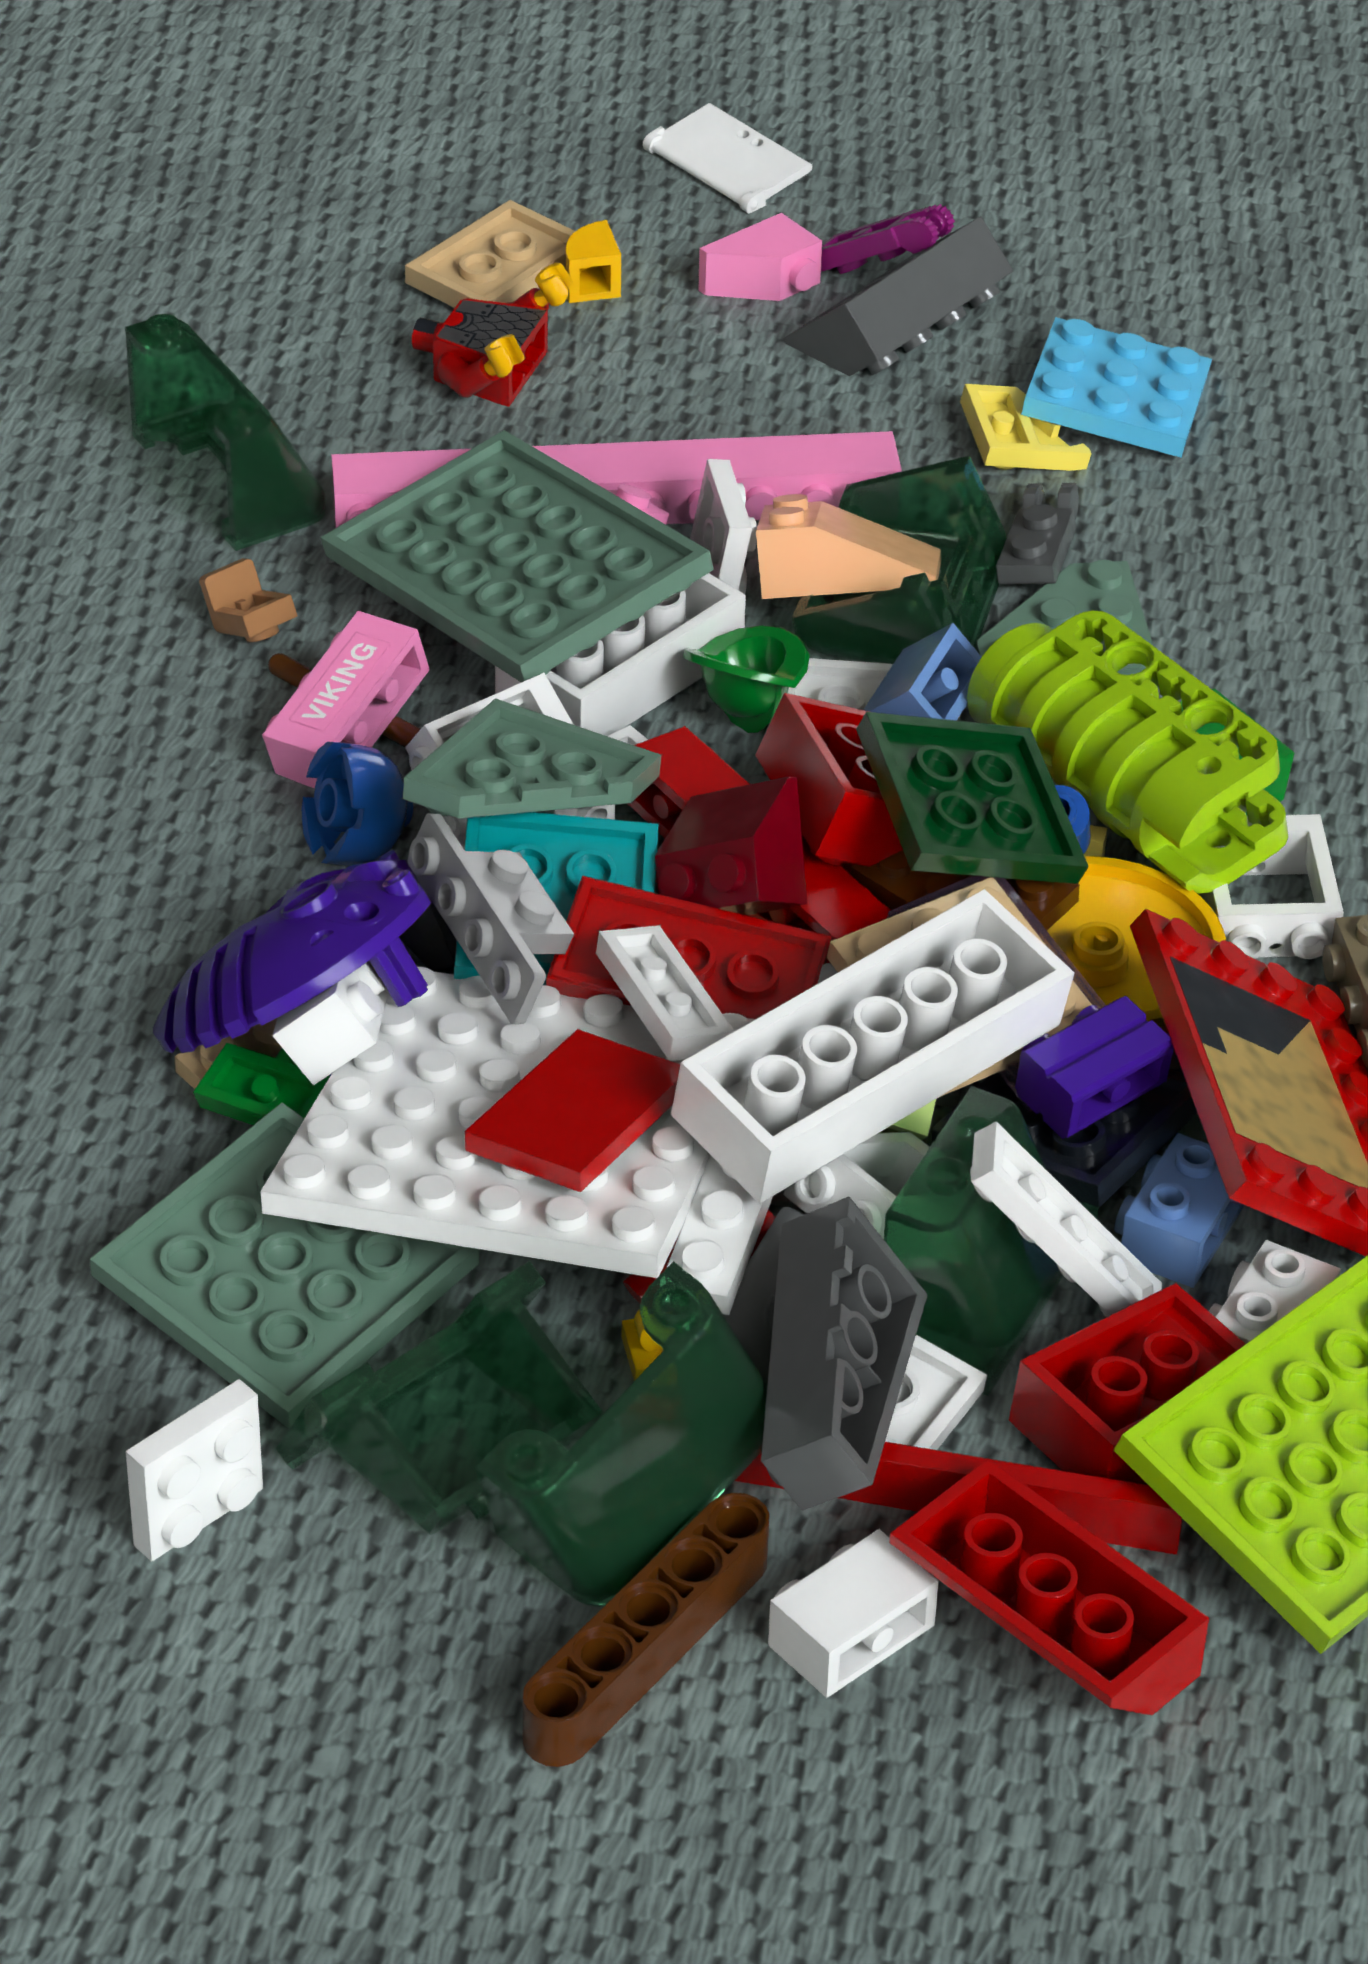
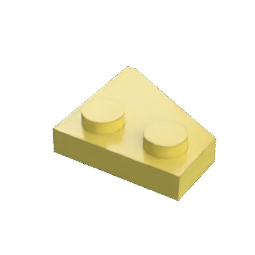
[960,384,1091,471]

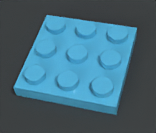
[1021,317,1212,458]

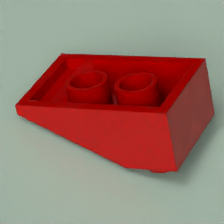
[1009,1283,1245,1484]

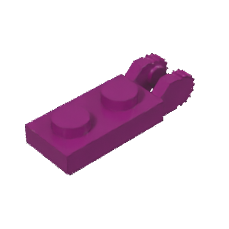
[821,204,955,274]

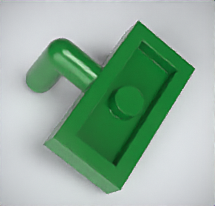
[193,1043,330,1125]

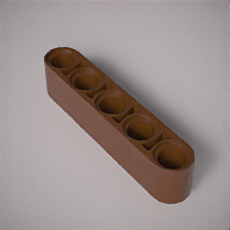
[523,1493,770,1767]

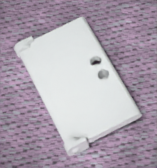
[643,103,812,214]

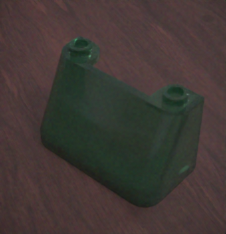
[125,314,326,551]
[792,455,1007,664]
[475,1261,768,1607]

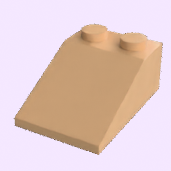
[756,494,941,599]

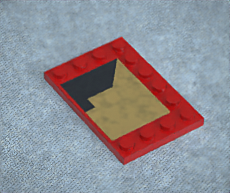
[1130,908,1368,1256]

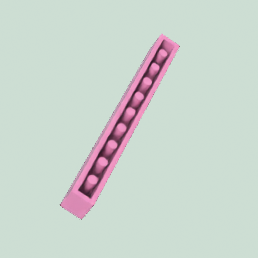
[331,431,902,528]

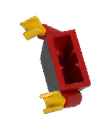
[411,263,572,407]

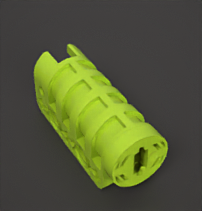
[967,610,1289,893]

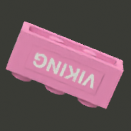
[262,611,430,788]

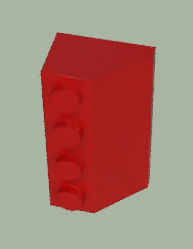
[889,1458,1209,1715]

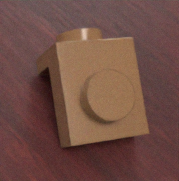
[199,558,298,642]

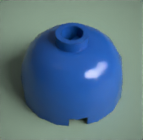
[301,741,413,865]

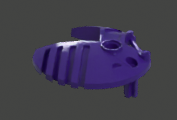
[153,850,431,1053]

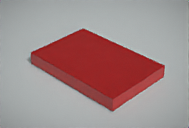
[464,1029,680,1192]

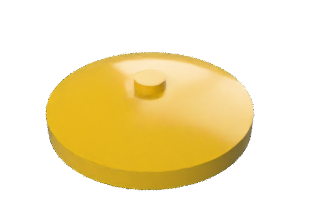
[1040,856,1226,1033]

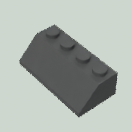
[783,216,1013,376]

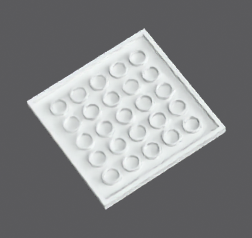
[260,967,755,1278]

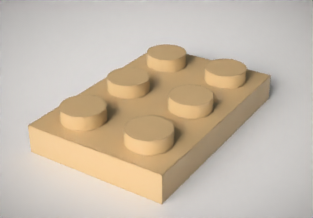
[405,200,575,308]

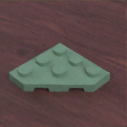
[976,560,1153,675]
[403,698,662,818]

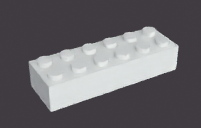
[671,889,1075,1204]

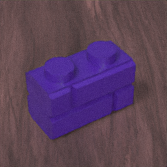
[1015,996,1174,1139]

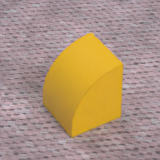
[566,220,621,303]

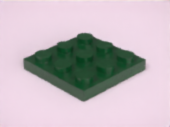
[856,712,1089,884]

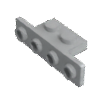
[407,813,574,1024]

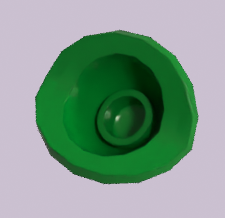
[683,625,810,733]

